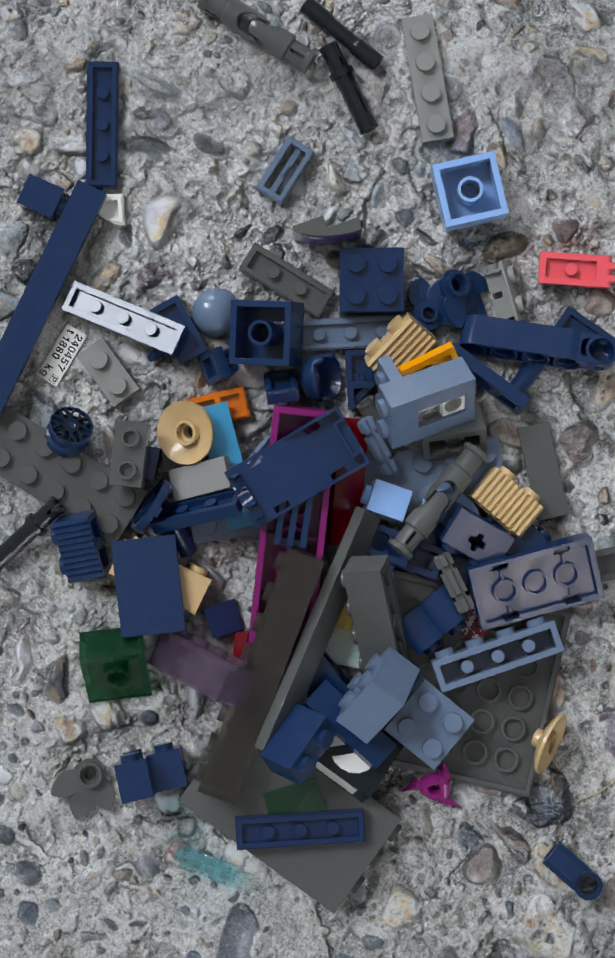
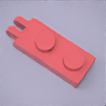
[537,251,615,289]

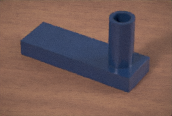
[452,342,544,414]
[150,488,243,558]

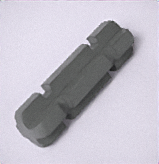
[433,551,475,614]

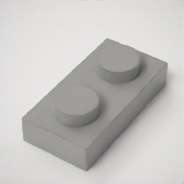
[77,338,140,408]

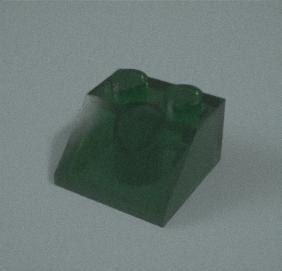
[79,628,152,703]

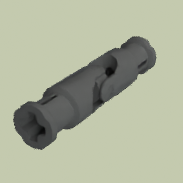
[197,0,319,74]
[387,442,489,560]

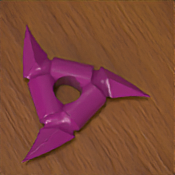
[401,761,462,808]

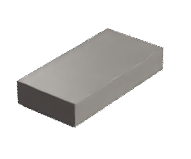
[169,456,233,502]

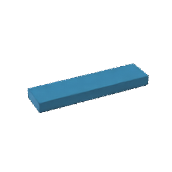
[203,401,255,533]

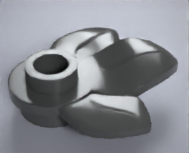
[51,758,115,820]

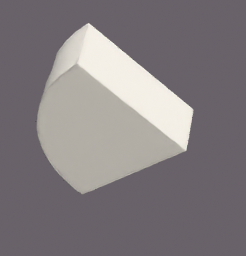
[99,194,126,227]

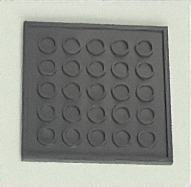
[362,570,572,798]

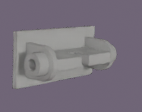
[484,260,529,321]

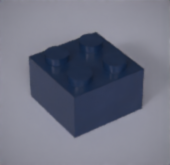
[339,247,404,315]
[229,300,304,367]

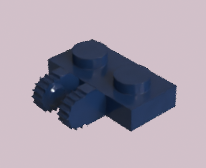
[139,295,208,366]

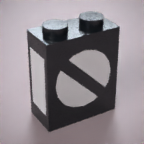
[315,729,404,803]

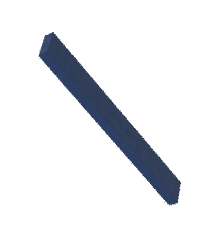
[0,180,107,418]

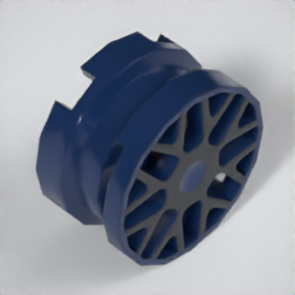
[44,406,93,457]

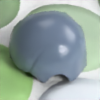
[190,287,238,338]

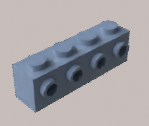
[430,615,565,693]

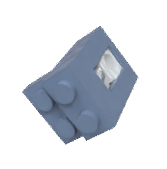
[374,355,476,449]

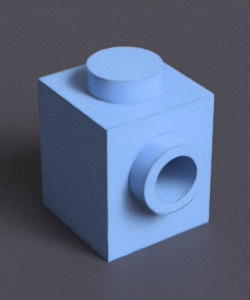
[360,479,413,524]

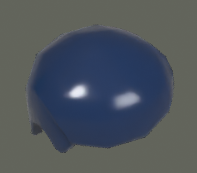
[299,353,342,402]

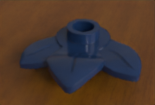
[439,269,488,329]
[407,275,454,332]

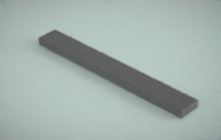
[255,506,381,751]

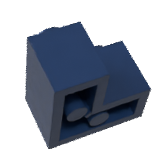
[114,741,189,804]

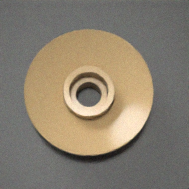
[157,401,214,465]
[531,714,567,774]

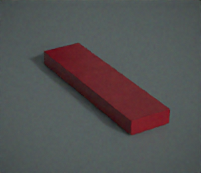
[326,417,367,546]

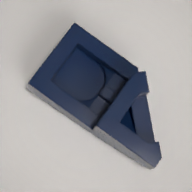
[344,348,376,410]

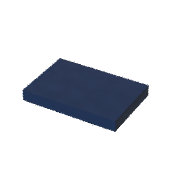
[111,534,186,638]

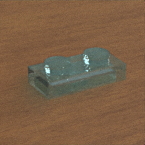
[174,843,239,884]

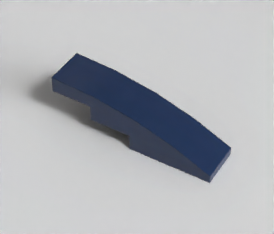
[366,524,472,588]

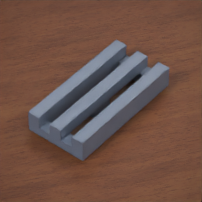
[255,135,315,206]

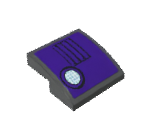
[293,216,362,245]

